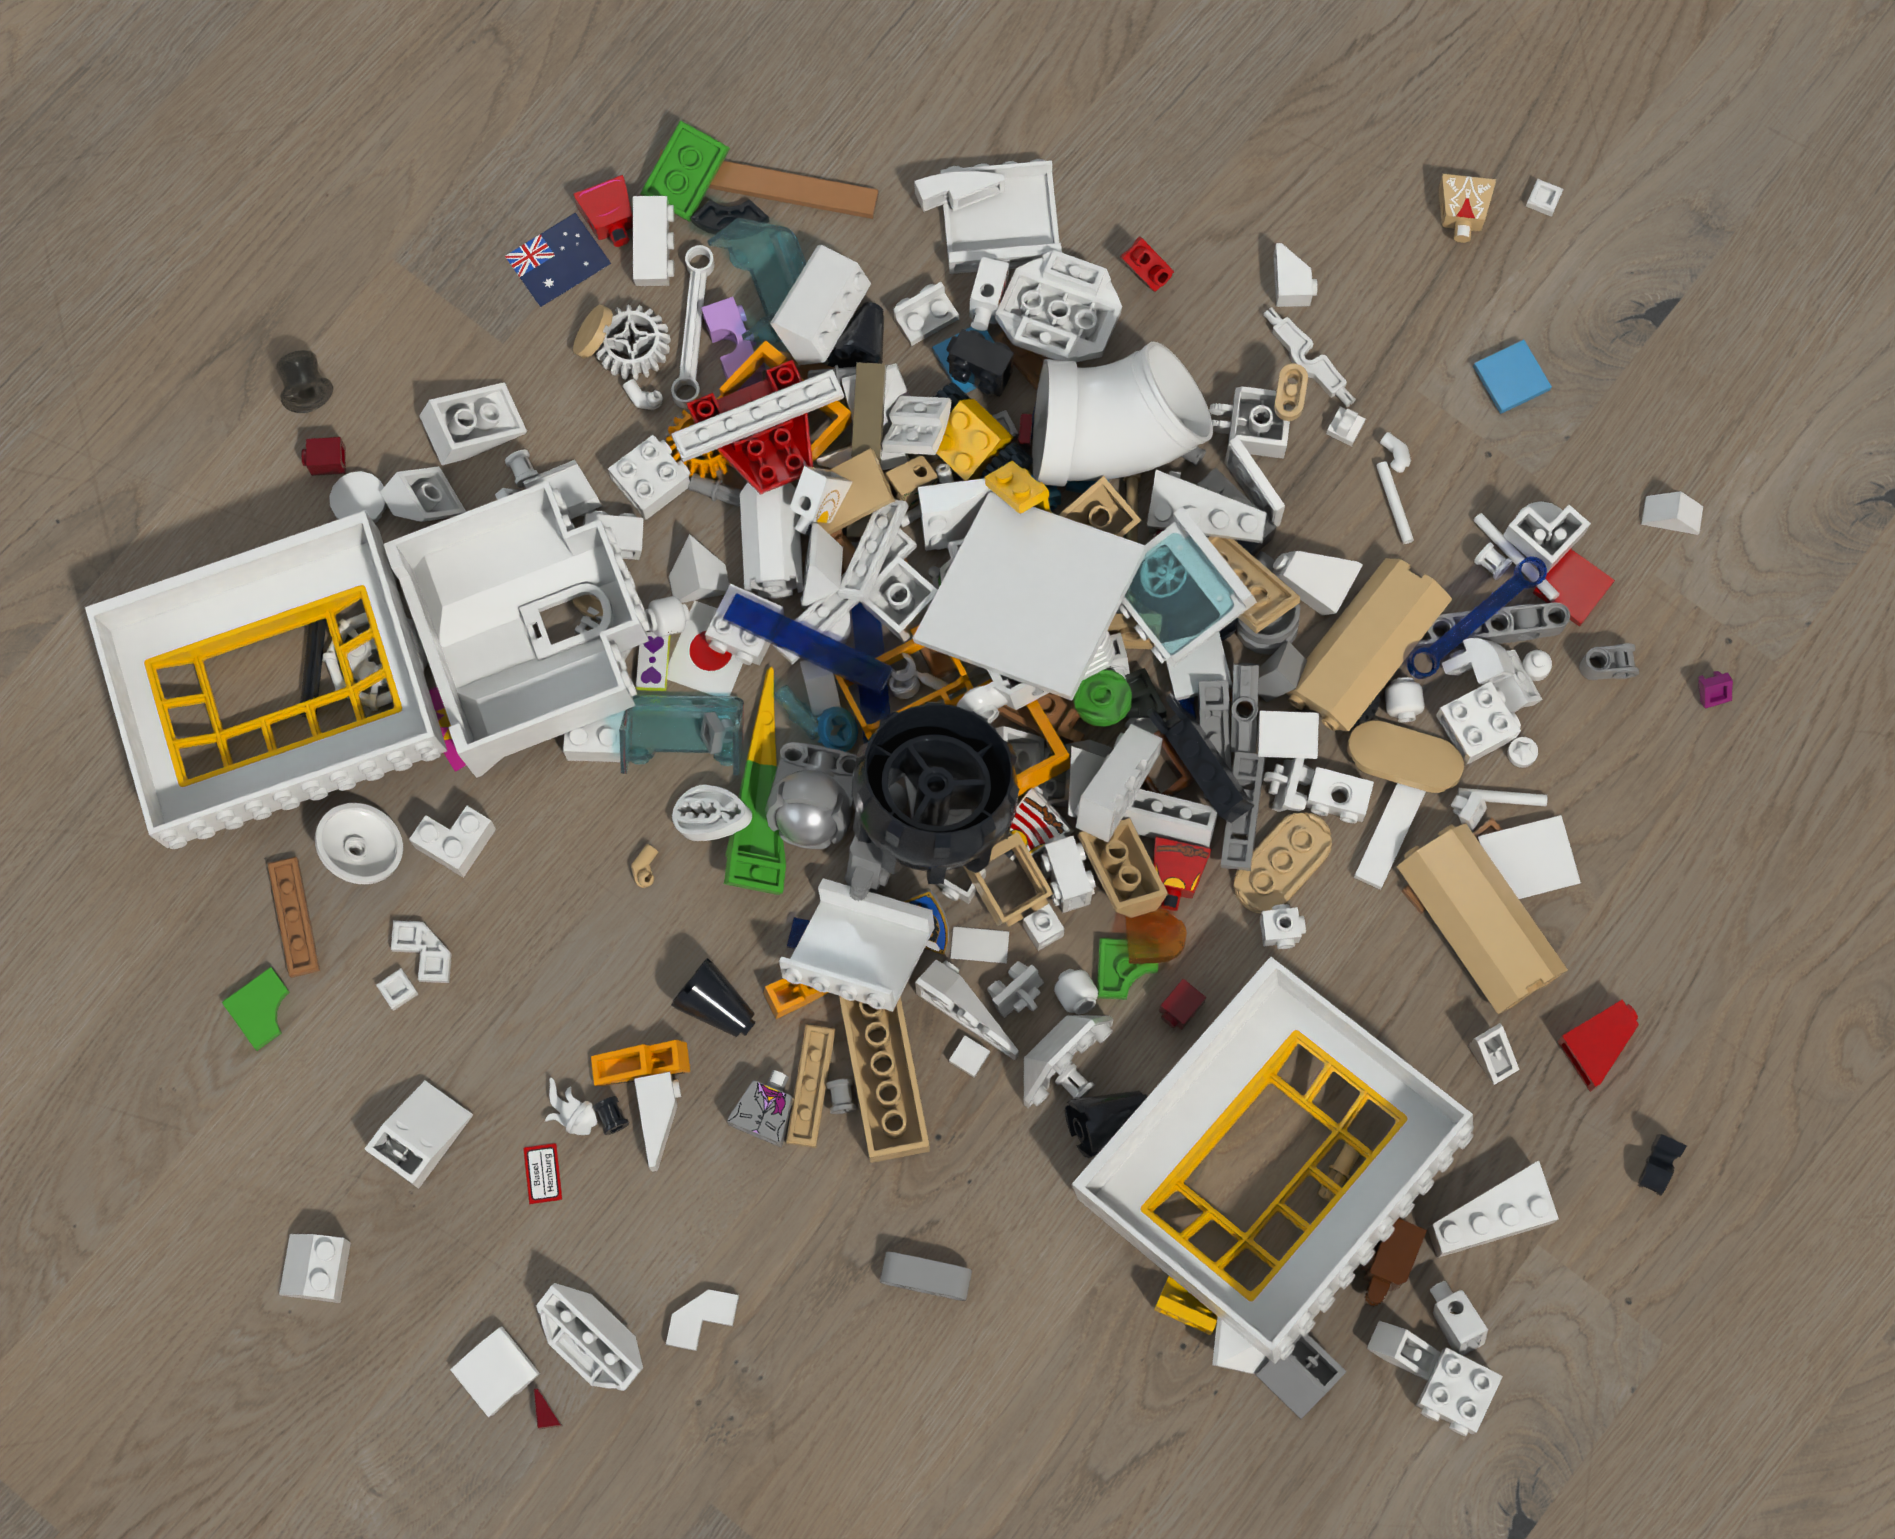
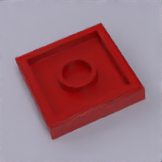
[1533,549,1615,627]

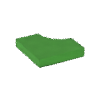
[1097,938,1159,1000]
[222,967,290,1051]

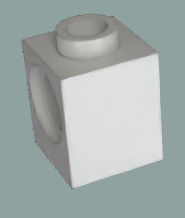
[1023,904,1064,951]

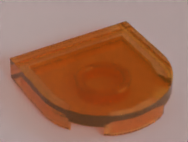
[1124,908,1187,964]

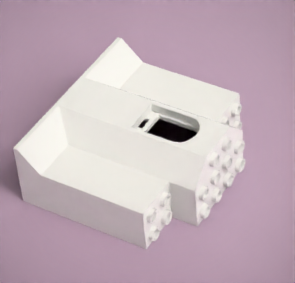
[383,481,651,778]

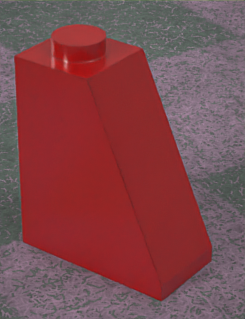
[1557,999,1639,1092]

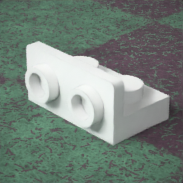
[893,282,959,346]

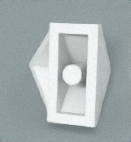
[669,534,729,603]

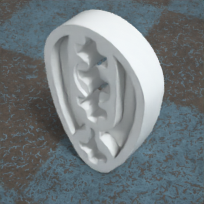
[672,785,752,841]

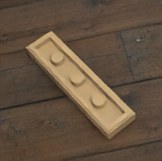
[786,1024,836,1148]

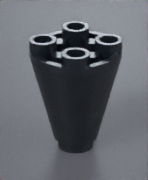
[827,302,884,368]

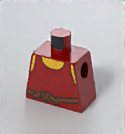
[1153,837,1211,911]

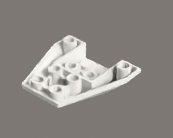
[1024,1015,1113,1108]

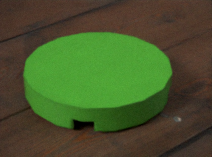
[1073,669,1132,727]

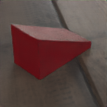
[534,1389,563,1429]

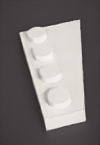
[1147,470,1267,543]

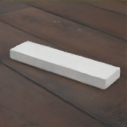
[837,499,908,603]
[1354,783,1426,890]

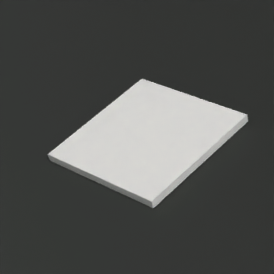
[913,492,1148,701]

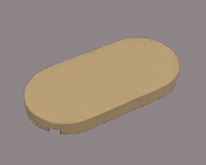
[1347,720,1464,793]
[1234,812,1332,914]

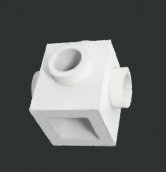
[1260,904,1306,949]

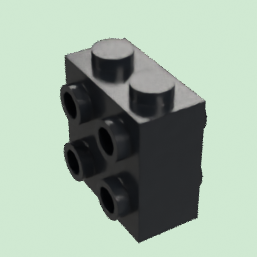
[947,329,1014,397]

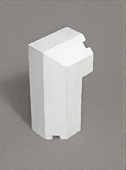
[740,482,803,599]

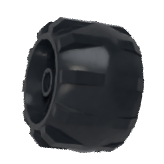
[851,702,1019,884]

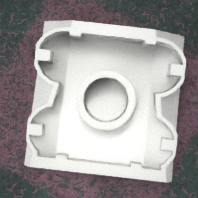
[522,460,602,520]

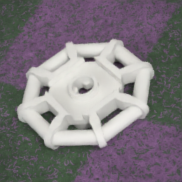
[322,612,429,711]

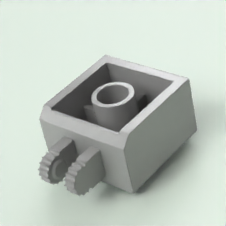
[845,834,890,902]

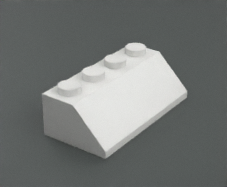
[770,245,871,365]

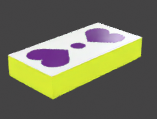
[636,632,671,691]

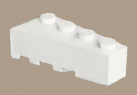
[1074,724,1163,842]
[1428,1161,1559,1258]

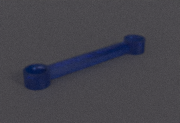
[1407,557,1547,679]

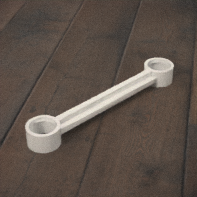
[671,245,714,409]

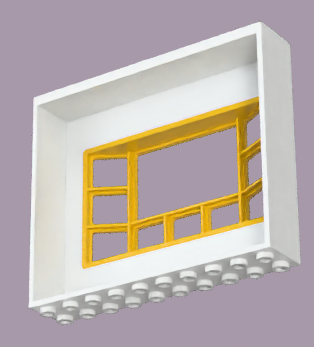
[85,511,447,849]
[1072,957,1474,1364]

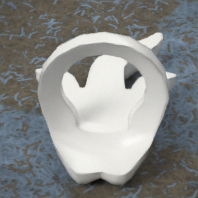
[545,1078,597,1135]

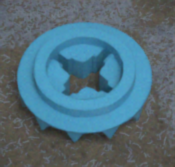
[814,707,858,752]

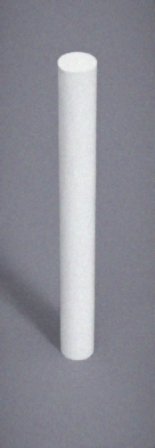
[1474,513,1560,602]

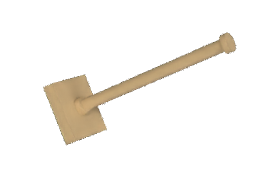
[1107,473,1162,649]

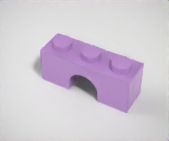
[701,297,766,390]

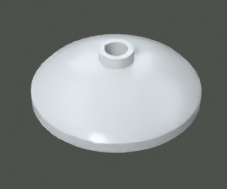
[315,803,403,884]

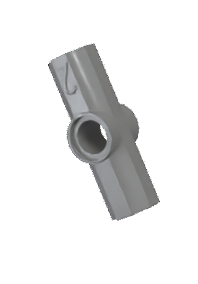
[1231,663,1259,753]

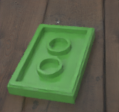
[640,120,730,222]

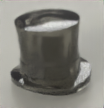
[276,350,334,413]

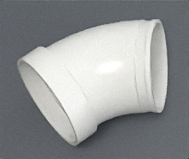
[1032,342,1213,486]

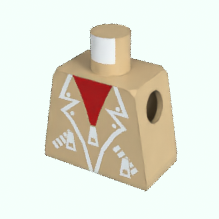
[1439,174,1496,243]

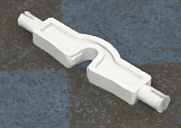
[1263,307,1356,407]

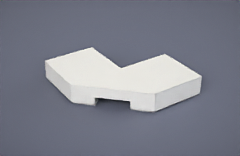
[391,920,452,983]
[666,1289,739,1351]

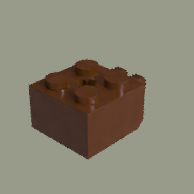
[1361,1218,1427,1307]

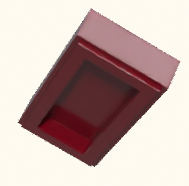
[1019,413,1032,449]

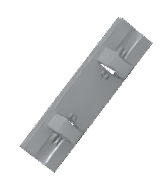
[1221,752,1265,871]

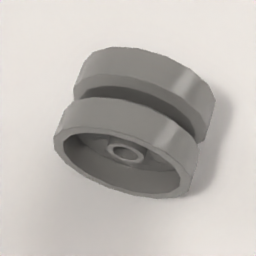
[1235,604,1300,655]

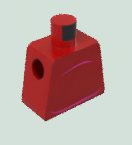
[573,175,633,247]

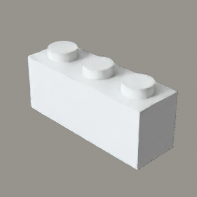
[633,196,675,286]
[1124,789,1217,848]

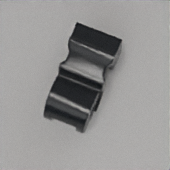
[1638,1134,1687,1196]

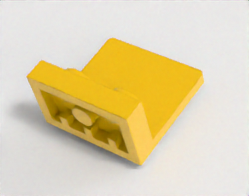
[1154,1276,1217,1335]

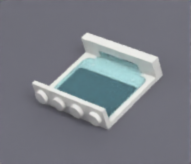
[1119,506,1257,667]

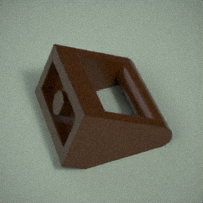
[1142,730,1195,797]

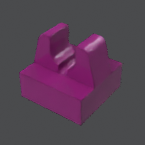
[1698,671,1733,709]

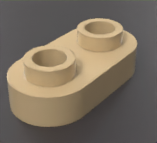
[1274,363,1308,421]

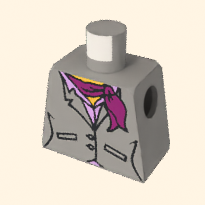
[727,1070,793,1148]

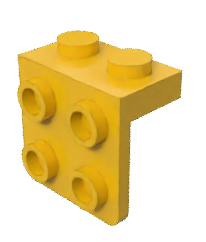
[984,461,1052,514]

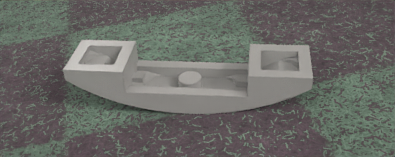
[1198,680,1233,799]

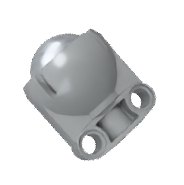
[765,742,857,849]

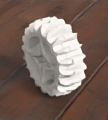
[596,304,671,381]

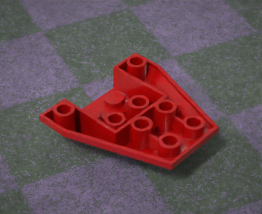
[686,360,813,495]

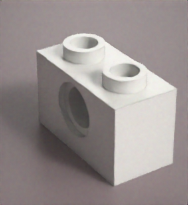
[1305,767,1374,823]

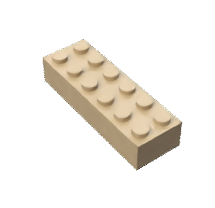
[839,996,930,1163]

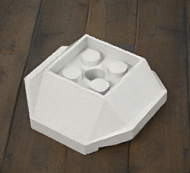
[995,250,1122,362]

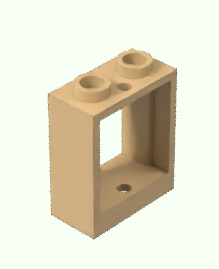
[963,832,1054,927]

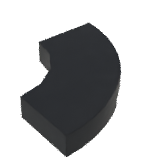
[690,199,770,237]

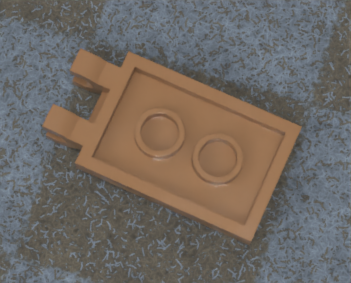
[998,693,1095,744]

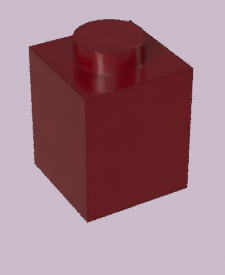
[301,437,346,476]
[1159,979,1206,1030]

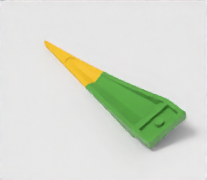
[724,667,786,895]

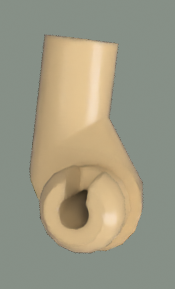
[631,844,658,888]

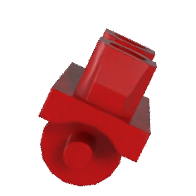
[1120,236,1174,292]

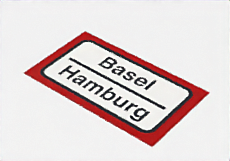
[523,1143,562,1204]

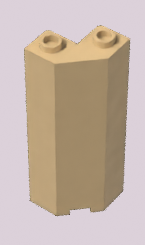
[1286,558,1452,732]
[1397,823,1568,1014]

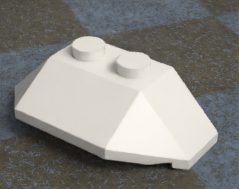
[536,1283,643,1391]

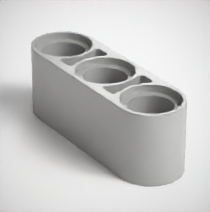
[879,1252,972,1301]

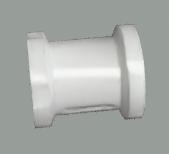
[505,449,539,487]
[1474,542,1513,580]
[1055,1063,1095,1099]

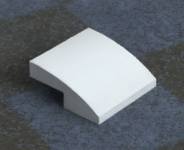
[881,396,952,455]
[450,1327,540,1417]

